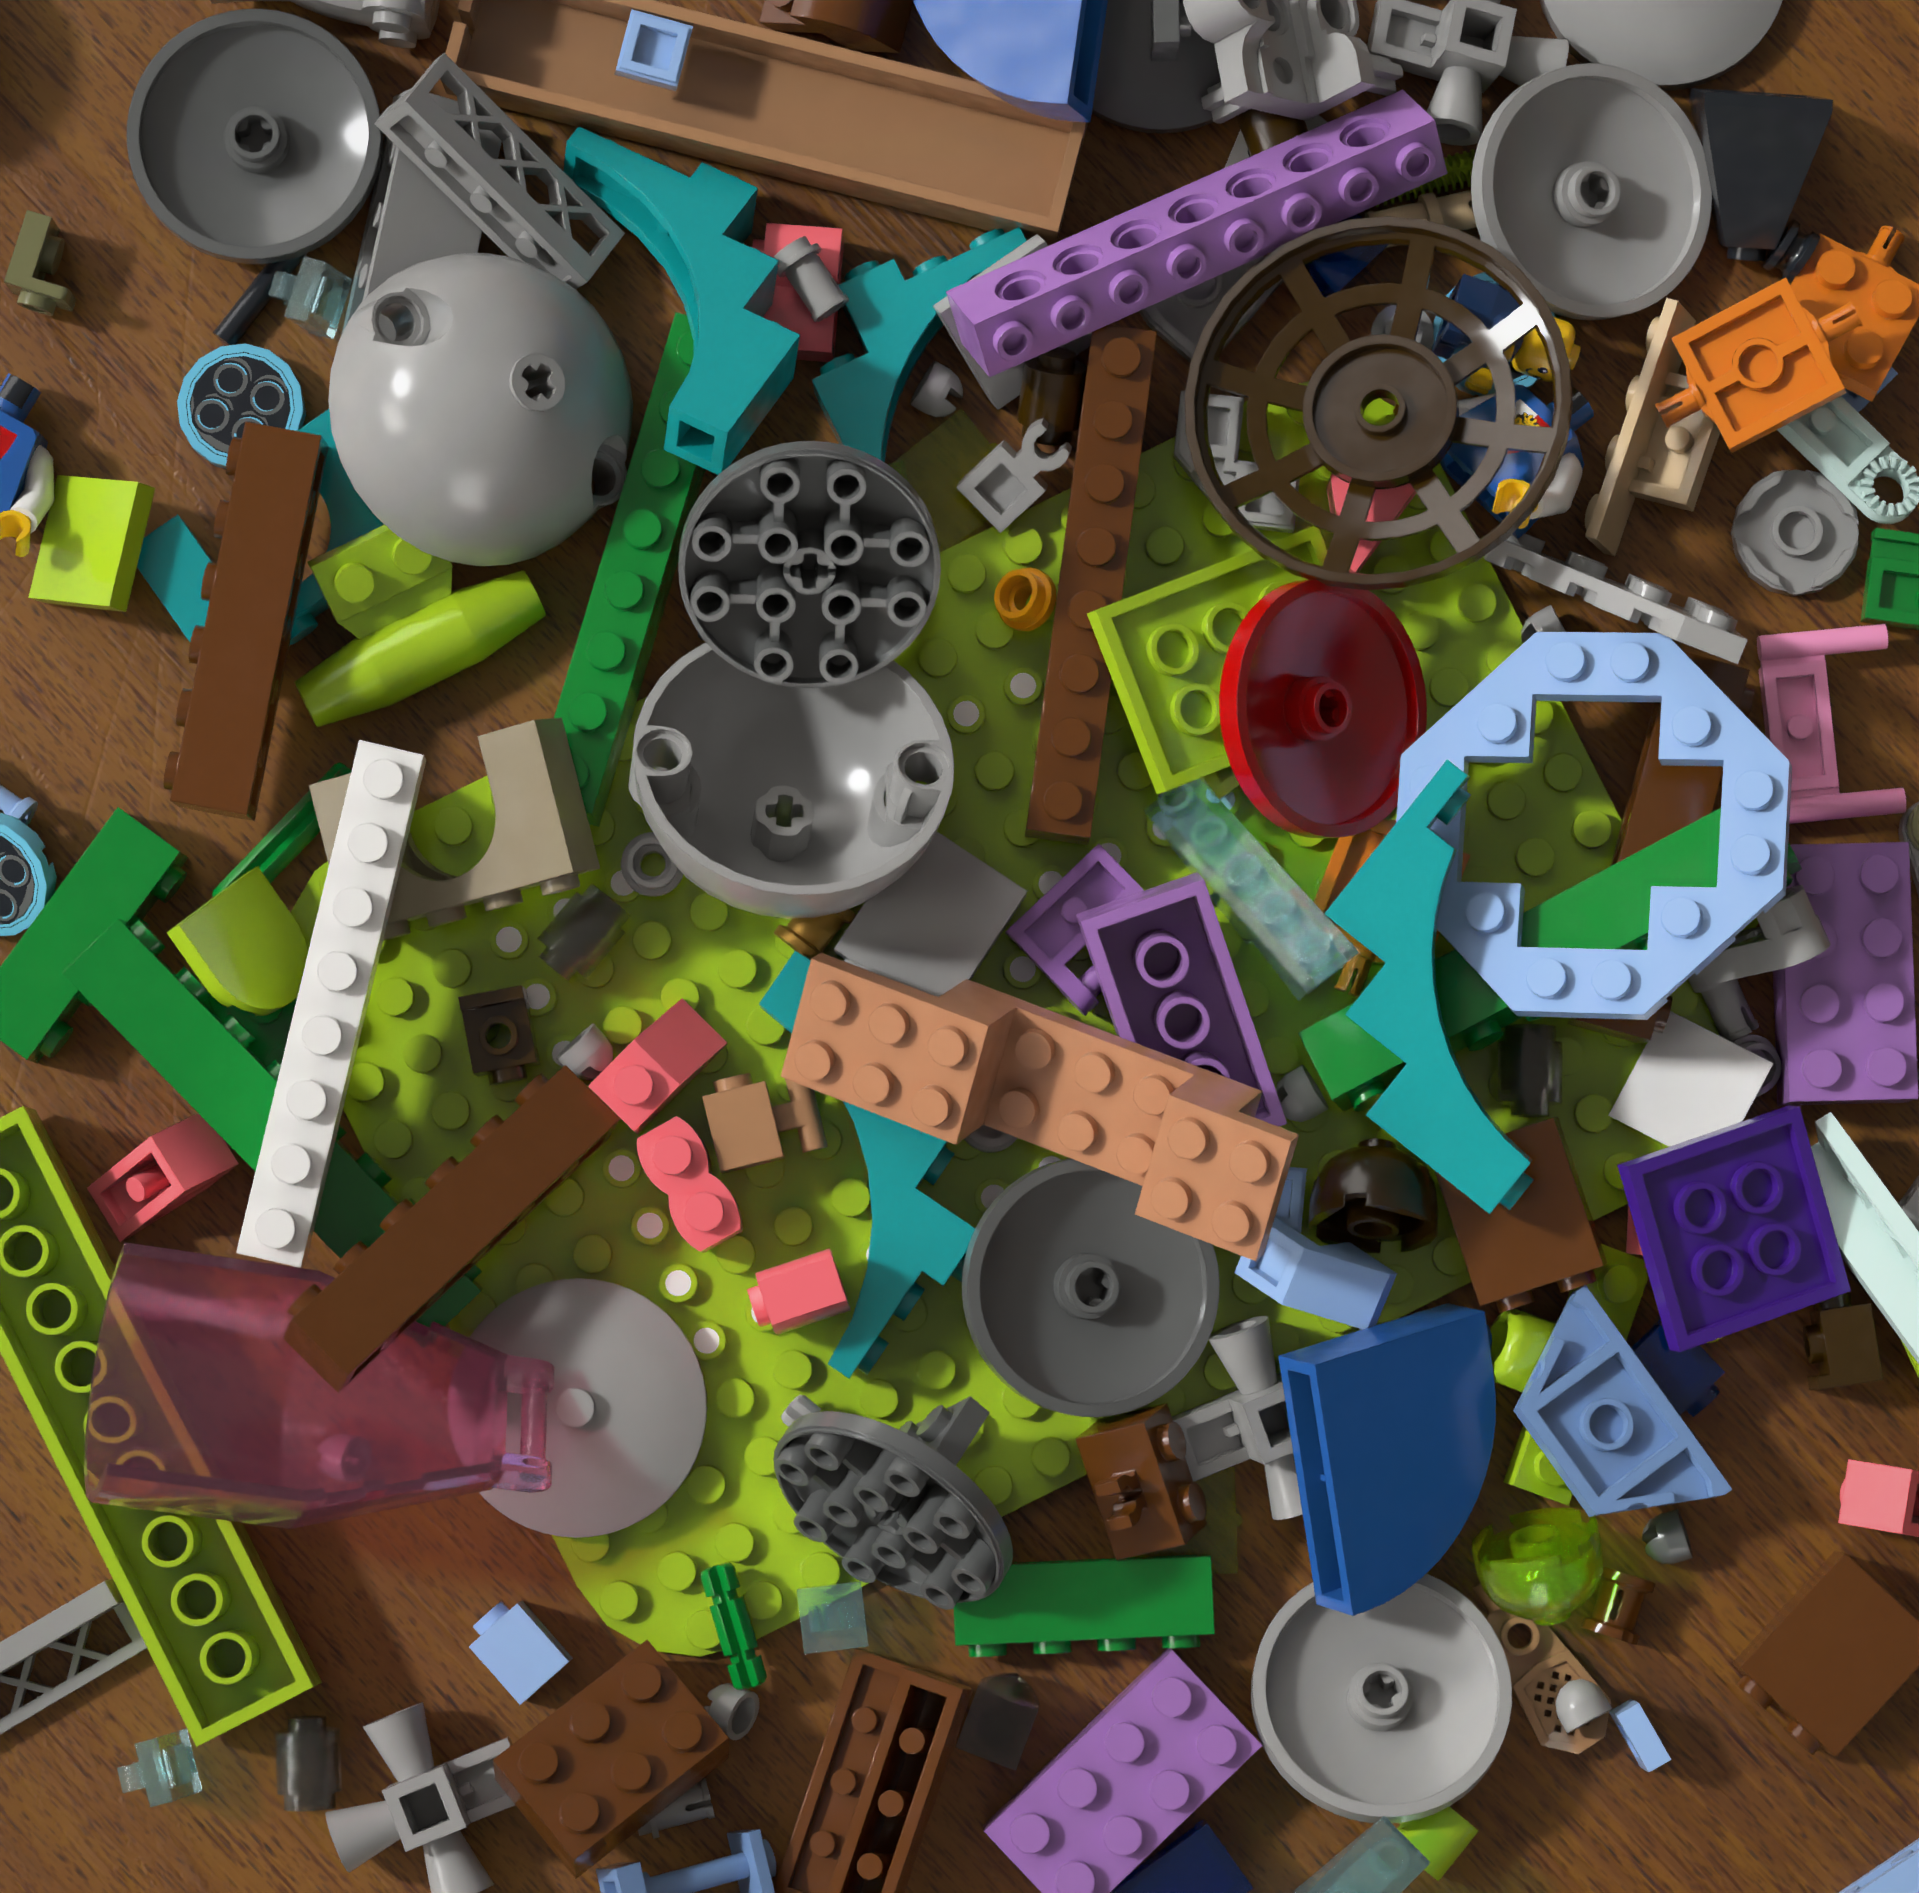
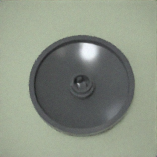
[127,9,383,264]
[962,1158,1220,1417]

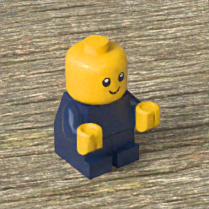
[1433,274,1581,395]

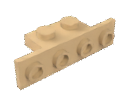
[1585,298,1720,556]

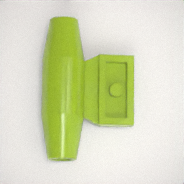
[294,524,546,727]

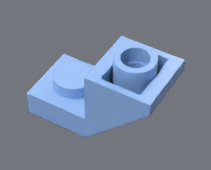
[1234,1217,1397,1330]

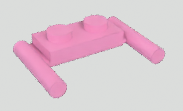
[1757,624,1906,824]

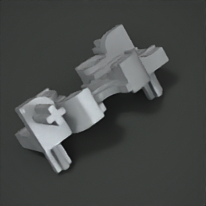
[1183,0,1403,124]

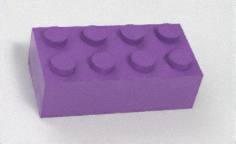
[1773,842,1918,1106]
[1076,872,1287,1127]
[983,1648,1263,1893]

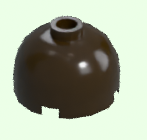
[1308,1138,1439,1253]

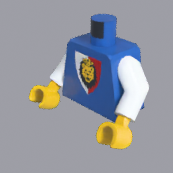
[0,373,55,557]
[1393,385,1594,539]

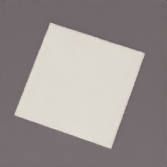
[1608,1011,1774,1147]

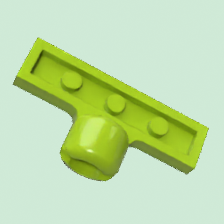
[1490,1244,1649,1506]

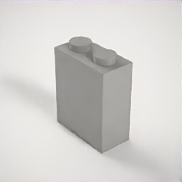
[834,831,1027,997]

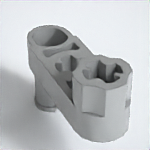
[1688,885,1831,1041]

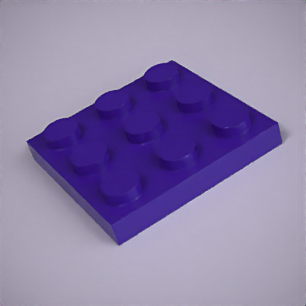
[1617,1105,1851,1352]

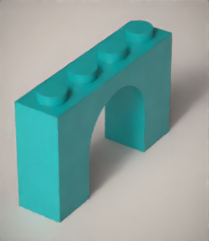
[137,409,384,646]

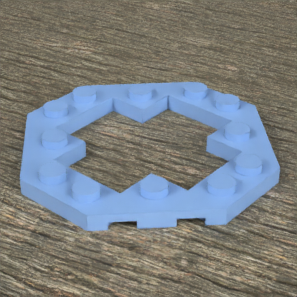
[1396,632,1792,1020]

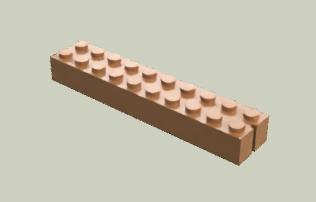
[442,0,1088,246]

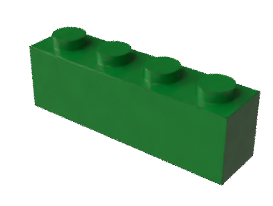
[0,807,188,1064]
[954,1554,1215,1657]

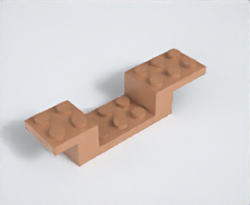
[781,953,1299,1261]

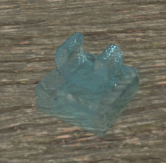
[268,256,353,339]
[797,1581,869,1654]
[117,1728,203,1807]

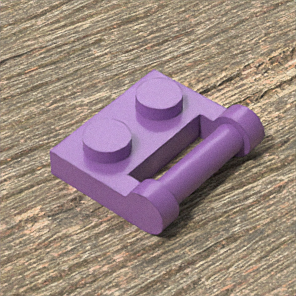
[1006,844,1144,1016]

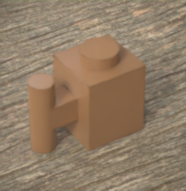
[702,1073,828,1174]

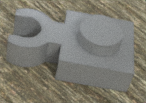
[956,418,1072,533]

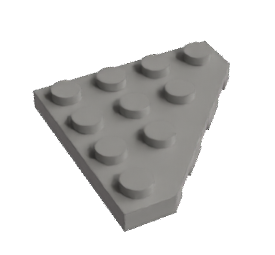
[1484,533,1748,664]

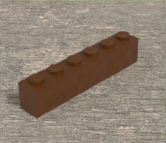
[164,421,329,821]
[1568,651,1755,1044]
[283,1065,620,1394]

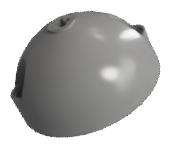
[328,253,633,566]
[628,642,954,919]

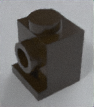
[458,985,540,1085]
[1803,1293,1883,1390]

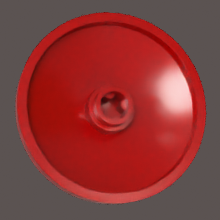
[1219,579,1427,838]

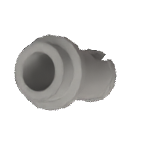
[774,236,849,322]
[638,1777,715,1839]

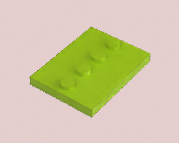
[1087,526,1328,794]

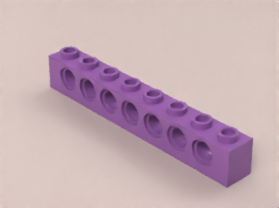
[946,89,1447,377]

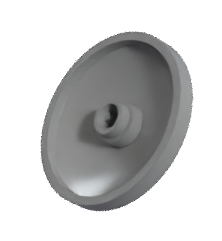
[1539,0,1783,91]
[1471,63,1712,320]
[448,1278,708,1538]
[1251,1574,1512,1824]

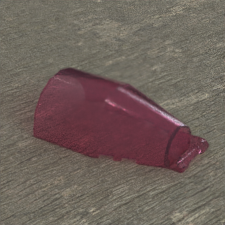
[84,1242,555,1529]

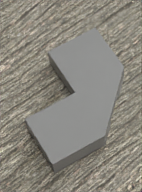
[1173,391,1300,533]

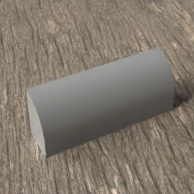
[342,88,502,345]

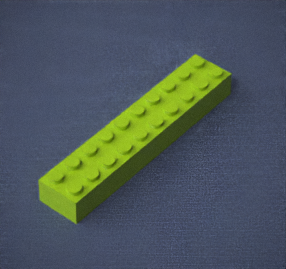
[0,1106,322,1747]

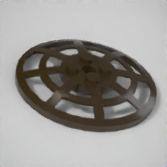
[1185,216,1573,590]

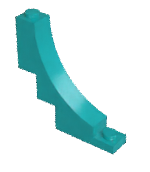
[1324,759,1534,1214]

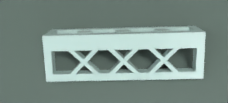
[1811,1112,1919,1364]

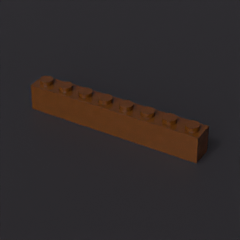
[1025,325,1157,845]

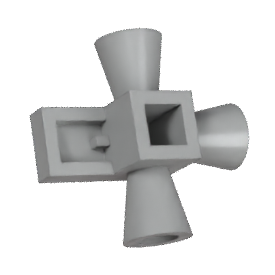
[1367,0,1569,146]
[1172,1316,1303,1520]
[325,1702,515,1893]

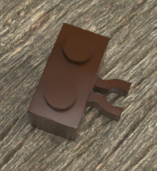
[1076,1403,1207,1560]

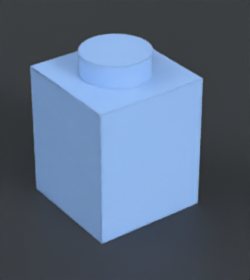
[469,1601,573,1705]

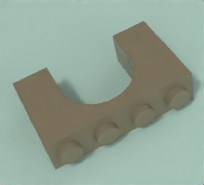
[309,718,600,941]

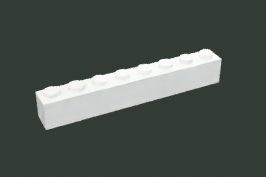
[236,740,426,1268]

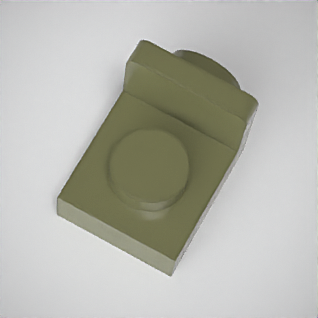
[4,210,76,316]

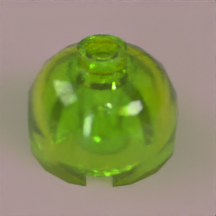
[1472,1508,1603,1626]

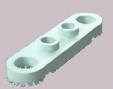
[1777,396,1919,524]

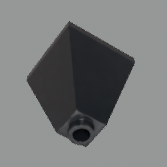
[1689,88,1833,261]

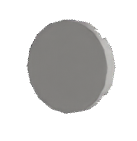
[1731,469,1859,596]

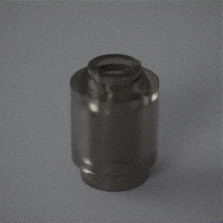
[537,884,631,981]
[1498,1024,1563,1118]
[275,1715,342,1811]

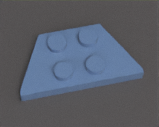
[1513,1285,1732,1517]

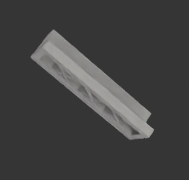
[374,53,625,289]
[0,1579,147,1735]

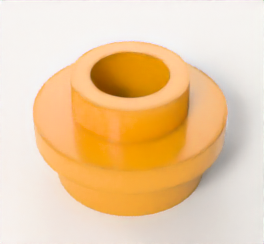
[994,567,1056,631]

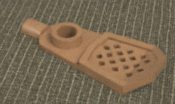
[1473,1574,1611,1754]

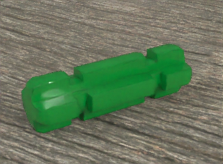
[701,1562,767,1690]

